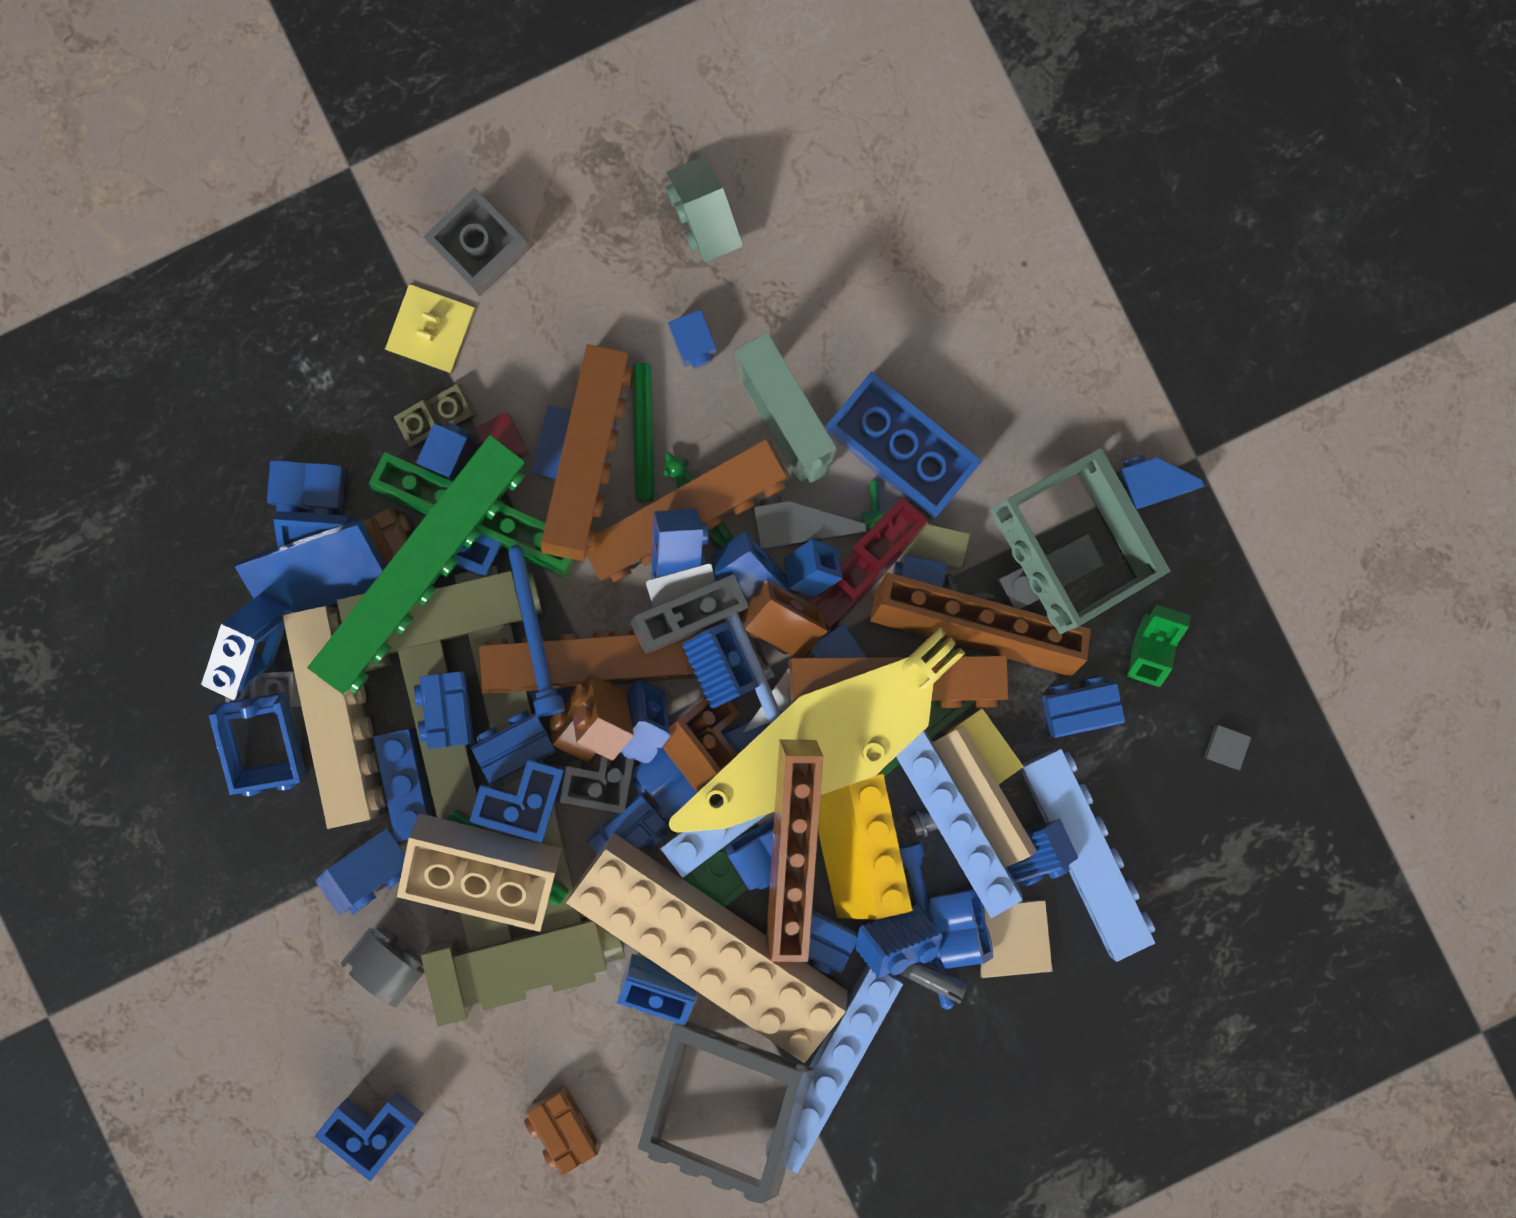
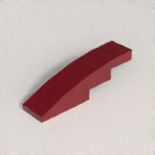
[808,498,929,631]

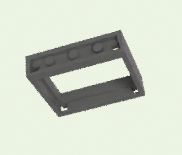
[638,1021,814,1203]

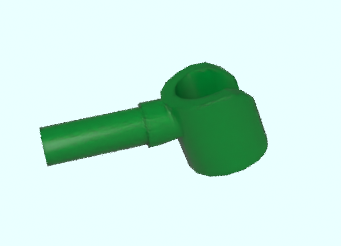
[861,481,882,532]

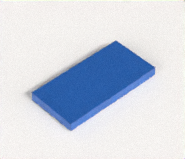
[234,519,387,614]

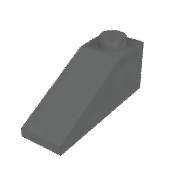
[754,497,866,551]
[994,534,1104,609]
[630,574,749,655]

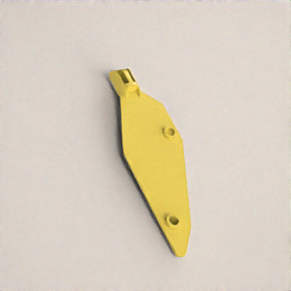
[669,627,965,833]

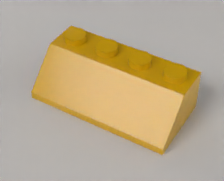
[818,771,912,920]

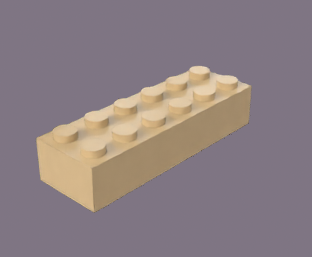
[282,606,388,829]

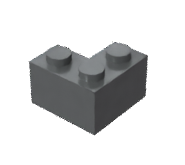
[550,752,634,814]

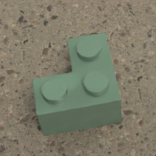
[665,156,743,263]

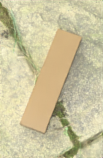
[933,725,1037,868]

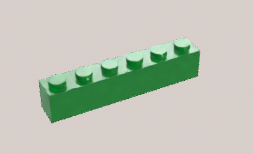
[369,452,576,579]

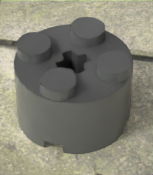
[341,926,425,1007]

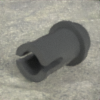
[909,810,938,837]

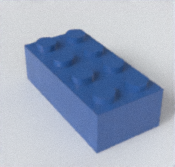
[825,371,982,519]

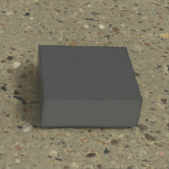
[1204,725,1252,770]

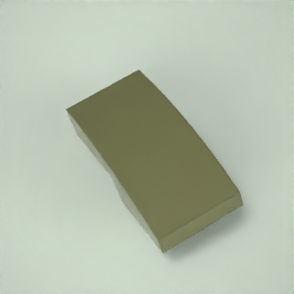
[394,384,477,448]
[903,523,972,568]

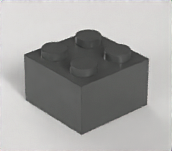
[424,188,529,296]

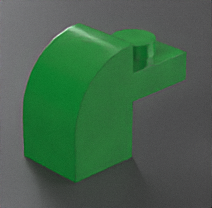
[1126,605,1191,687]

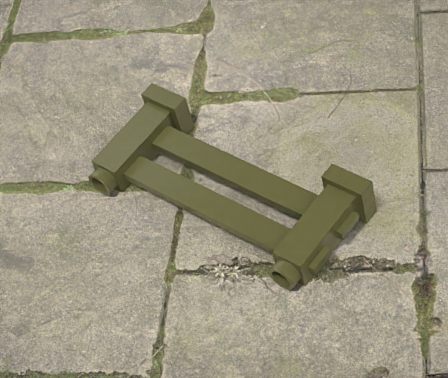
[337,565,625,1027]

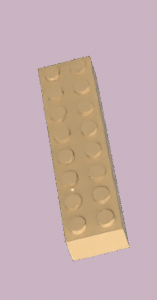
[566,832,848,1063]

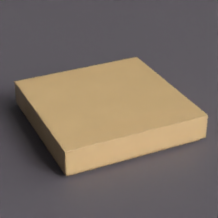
[979,899,1052,978]

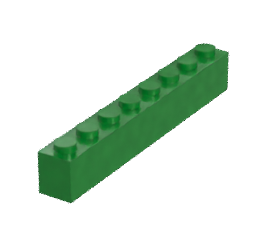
[307,435,526,695]

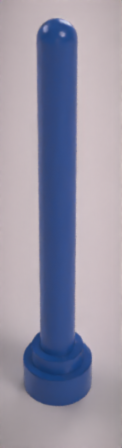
[508,545,565,717]
[899,841,954,1010]

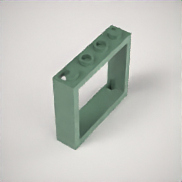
[735,332,836,483]
[990,448,1171,635]

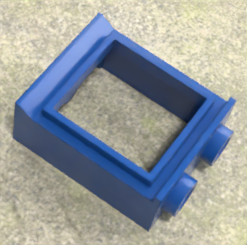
[201,594,292,700]
[209,692,307,796]

